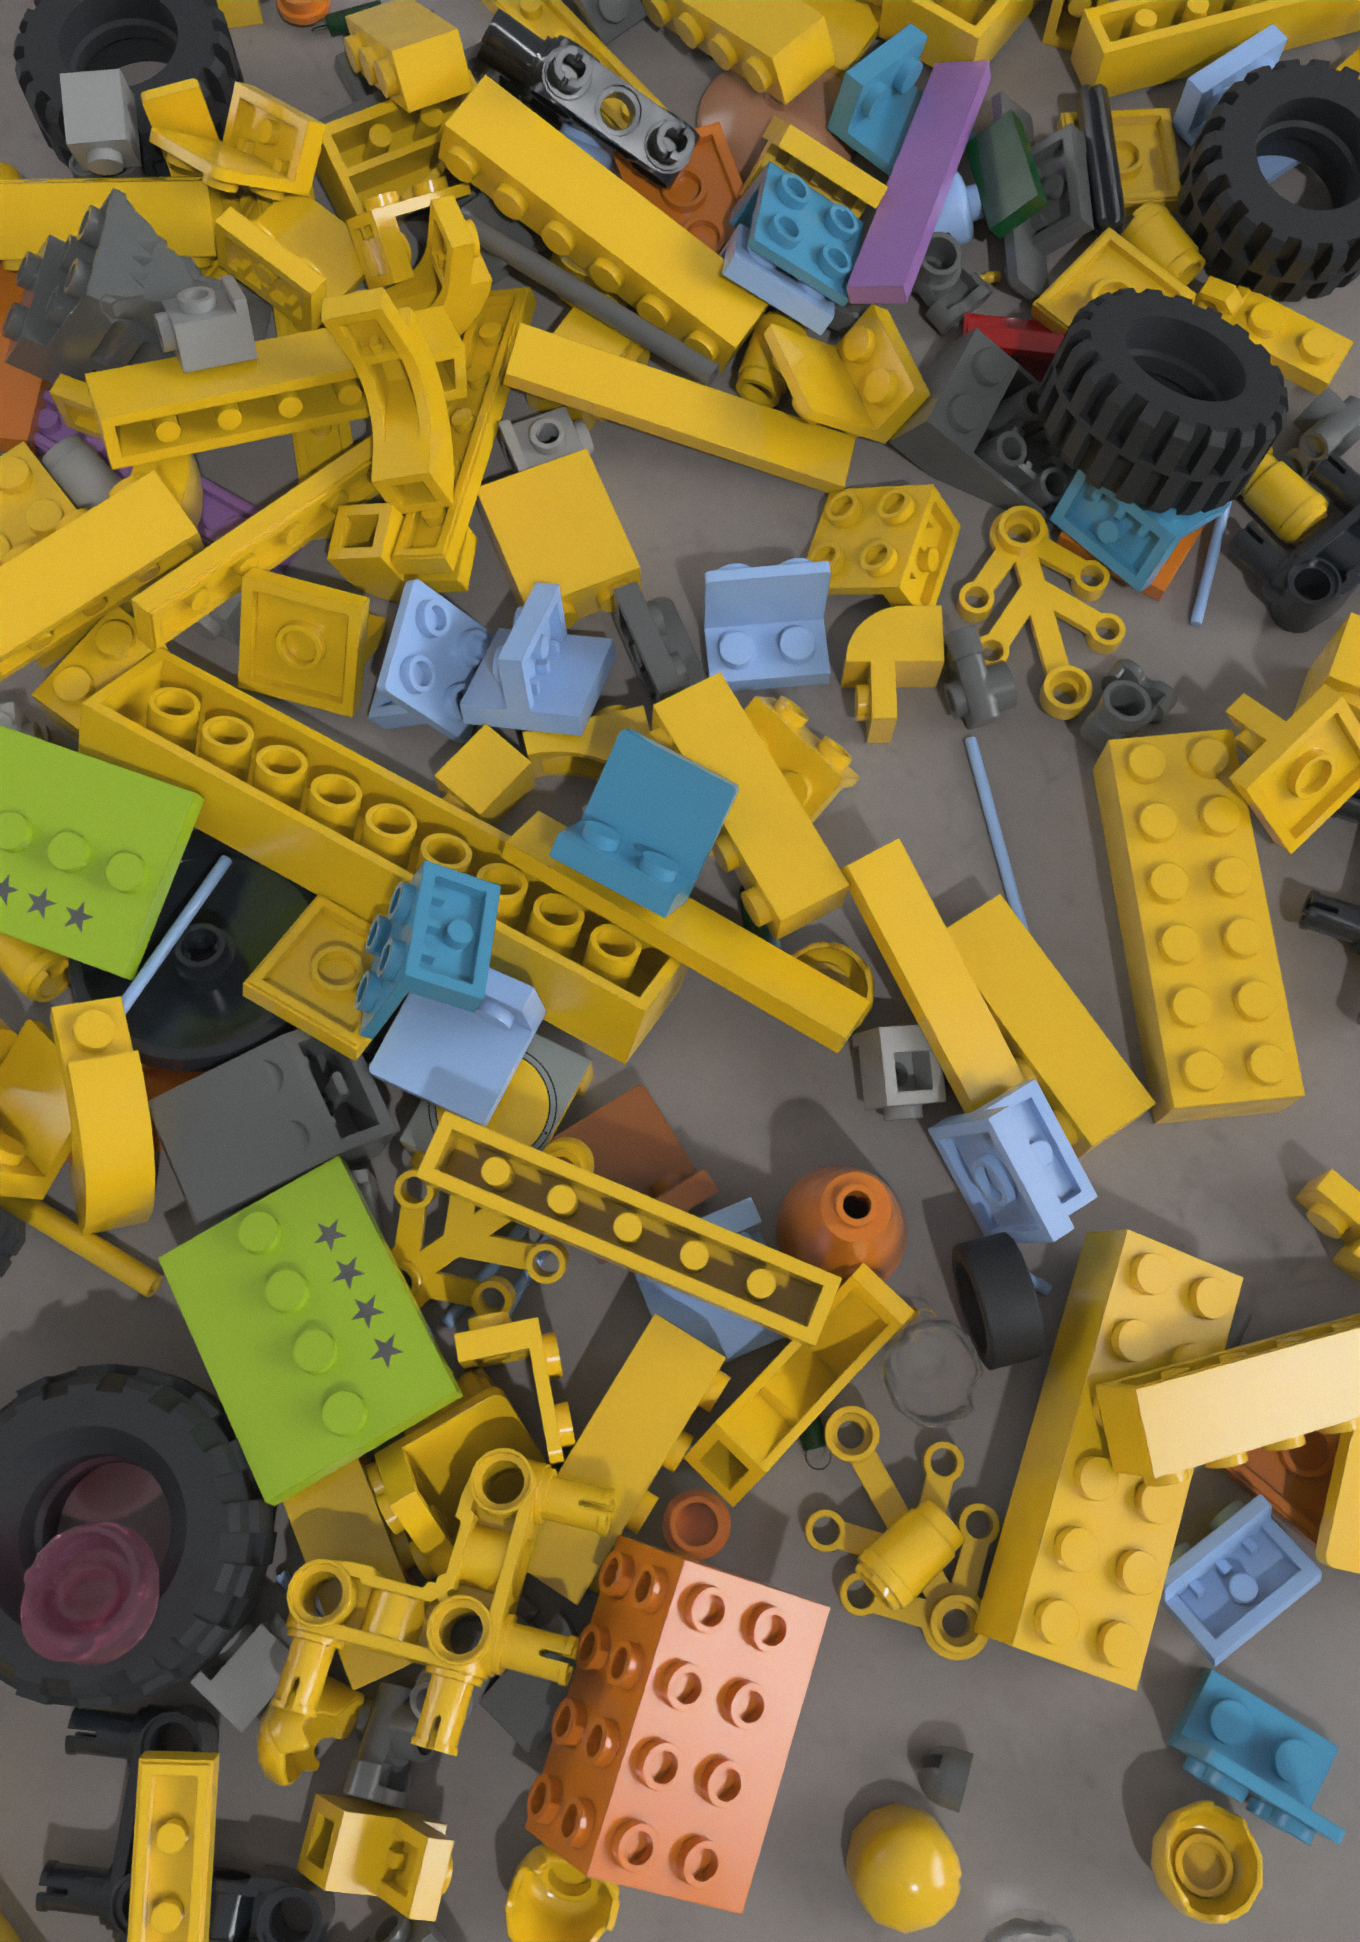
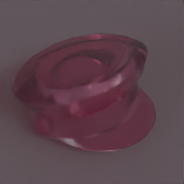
[20,1521,159,1665]

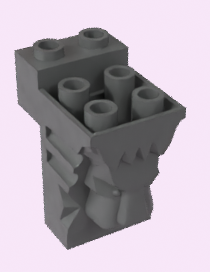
[2,188,272,384]

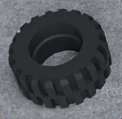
[13,0,244,177]
[1178,59,1360,302]
[1038,288,1289,515]

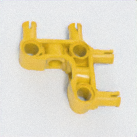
[270,1448,617,1757]

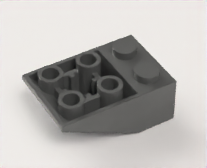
[889,328,1078,531]
[148,1029,397,1226]

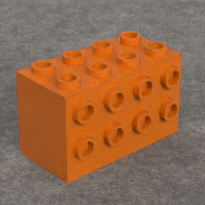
[524,1534,830,1914]

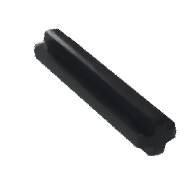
[1075,83,1127,237]

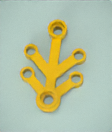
[956,506,1126,720]
[390,1137,594,1316]
[804,1406,1000,1660]

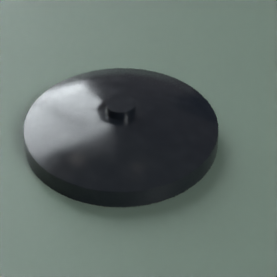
[68,838,317,1072]

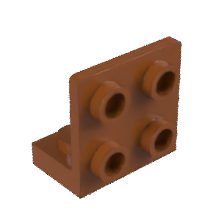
[549,1085,719,1264]

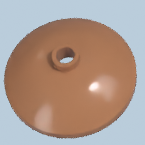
[697,69,856,186]

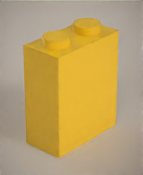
[477,448,641,629]

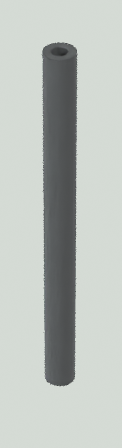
[466,214,720,386]

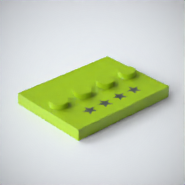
[0,725,205,981]
[158,1155,463,1506]

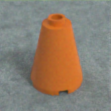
[776,1165,908,1291]

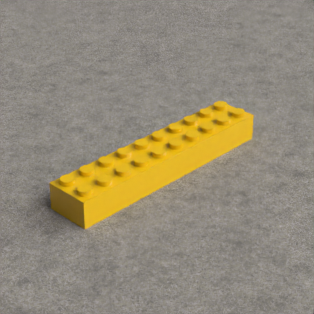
[78,647,689,1065]

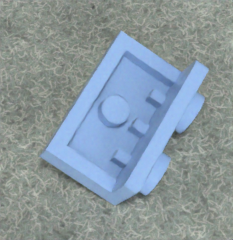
[719,223,835,335]
[1159,1494,1322,1667]

